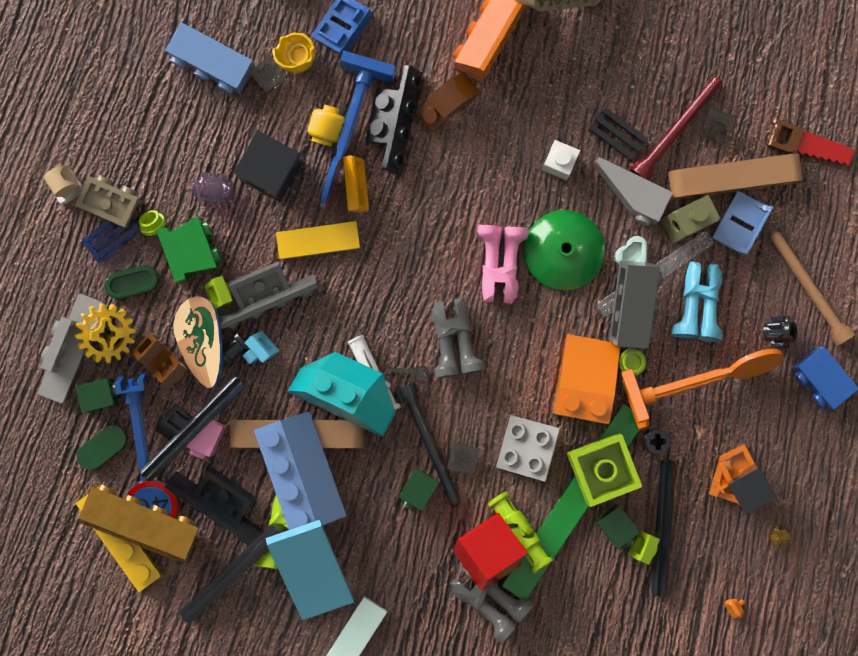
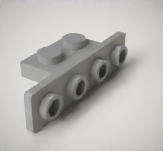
[38,294,104,403]

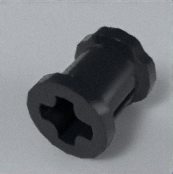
[222,331,250,366]
[642,429,671,454]

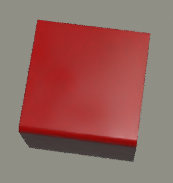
[453,513,528,592]

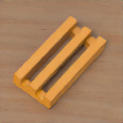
[343,155,369,213]

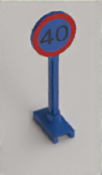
[320,51,396,209]
[114,372,178,518]

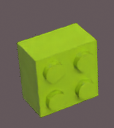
[567,433,642,507]

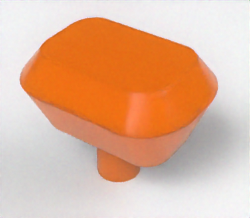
[725,598,745,619]

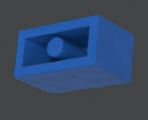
[792,346,858,410]

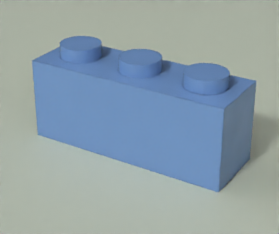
[165,22,256,94]

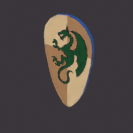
[173,296,222,388]

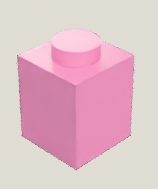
[186,420,227,459]

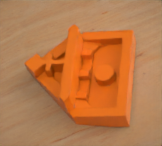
[709,444,755,505]

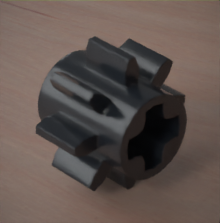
[763,315,798,348]

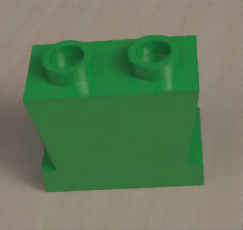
[157,216,222,285]

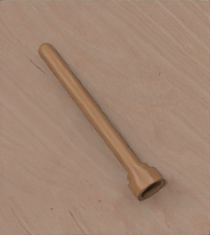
[770,231,855,346]

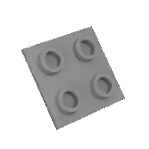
[496,415,560,482]

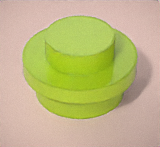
[139,210,166,236]
[618,349,646,376]

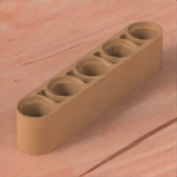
[668,154,803,200]
[230,420,364,448]

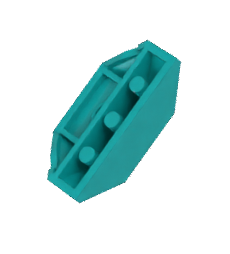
[288,352,396,437]

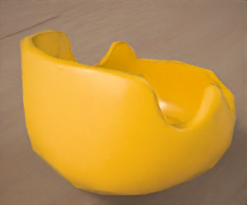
[272,32,316,74]

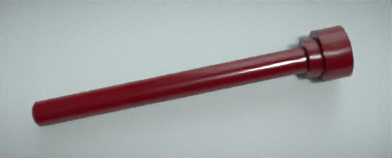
[629,76,722,180]

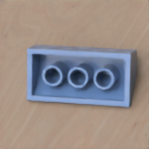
[254,411,347,530]

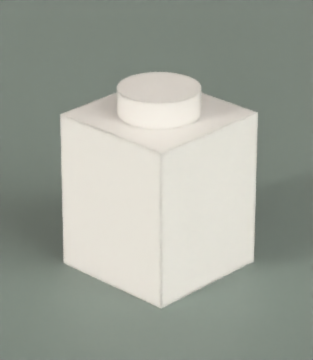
[542,140,580,180]

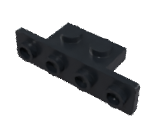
[365,65,423,176]
[164,467,264,545]

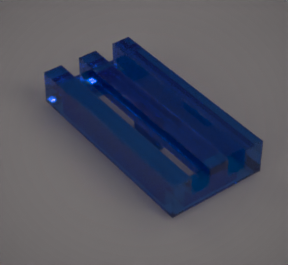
[81,217,141,263]

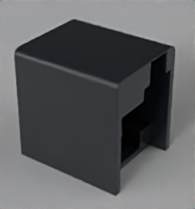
[233,130,304,202]

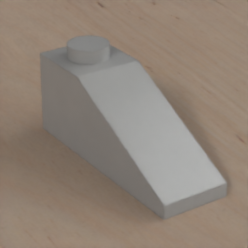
[594,157,673,226]

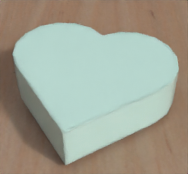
[614,236,647,265]

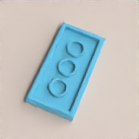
[266,520,354,620]

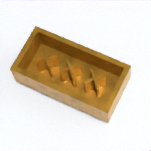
[78,485,198,563]

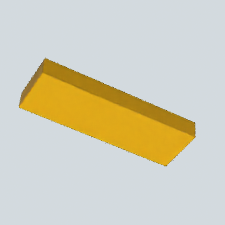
[276,221,360,260]

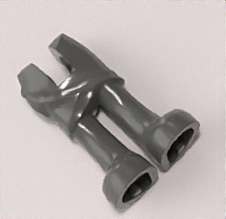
[431,298,486,379]
[450,568,534,644]

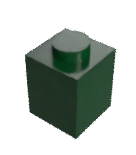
[75,378,121,413]
[398,468,439,512]
[595,504,640,549]

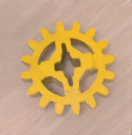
[74,303,136,363]

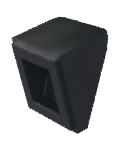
[157,404,193,441]

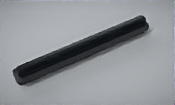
[139,375,245,482]
[651,460,676,596]
[179,524,282,623]

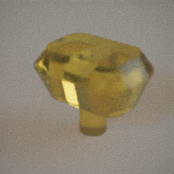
[771,525,792,546]

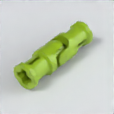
[488,491,553,574]

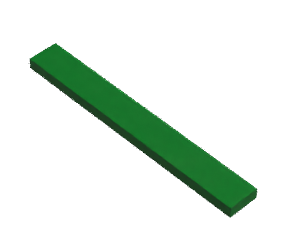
[502,404,638,599]

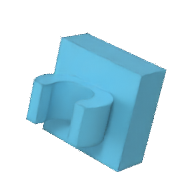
[243,331,279,364]

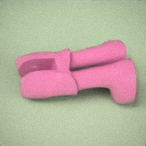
[477,225,529,304]

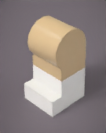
[43,165,83,205]

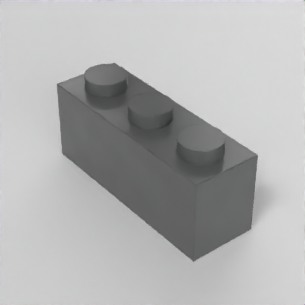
[609,260,662,349]

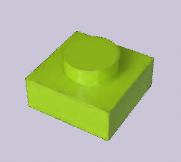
[204,276,232,310]
[628,529,660,565]

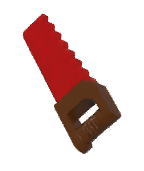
[766,118,854,167]

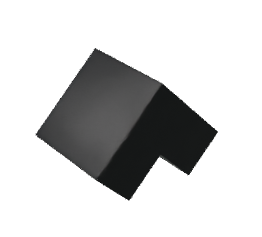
[727,463,777,515]

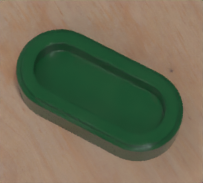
[104,265,160,300]
[77,425,128,470]

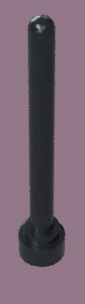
[395,382,460,507]

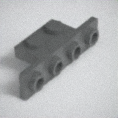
[218,261,319,329]

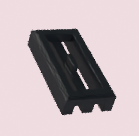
[588,107,648,162]

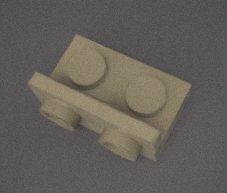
[75,175,143,228]

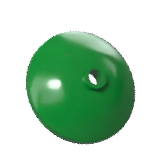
[524,210,605,291]

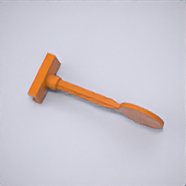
[621,349,784,431]

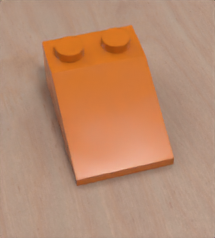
[552,334,620,424]

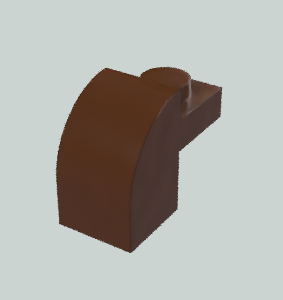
[416,72,481,133]
[132,331,188,390]

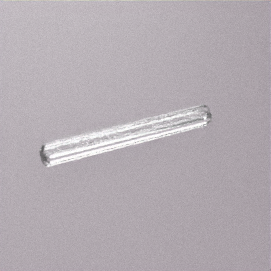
[596,232,714,317]

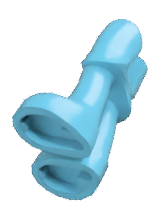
[671,262,723,342]

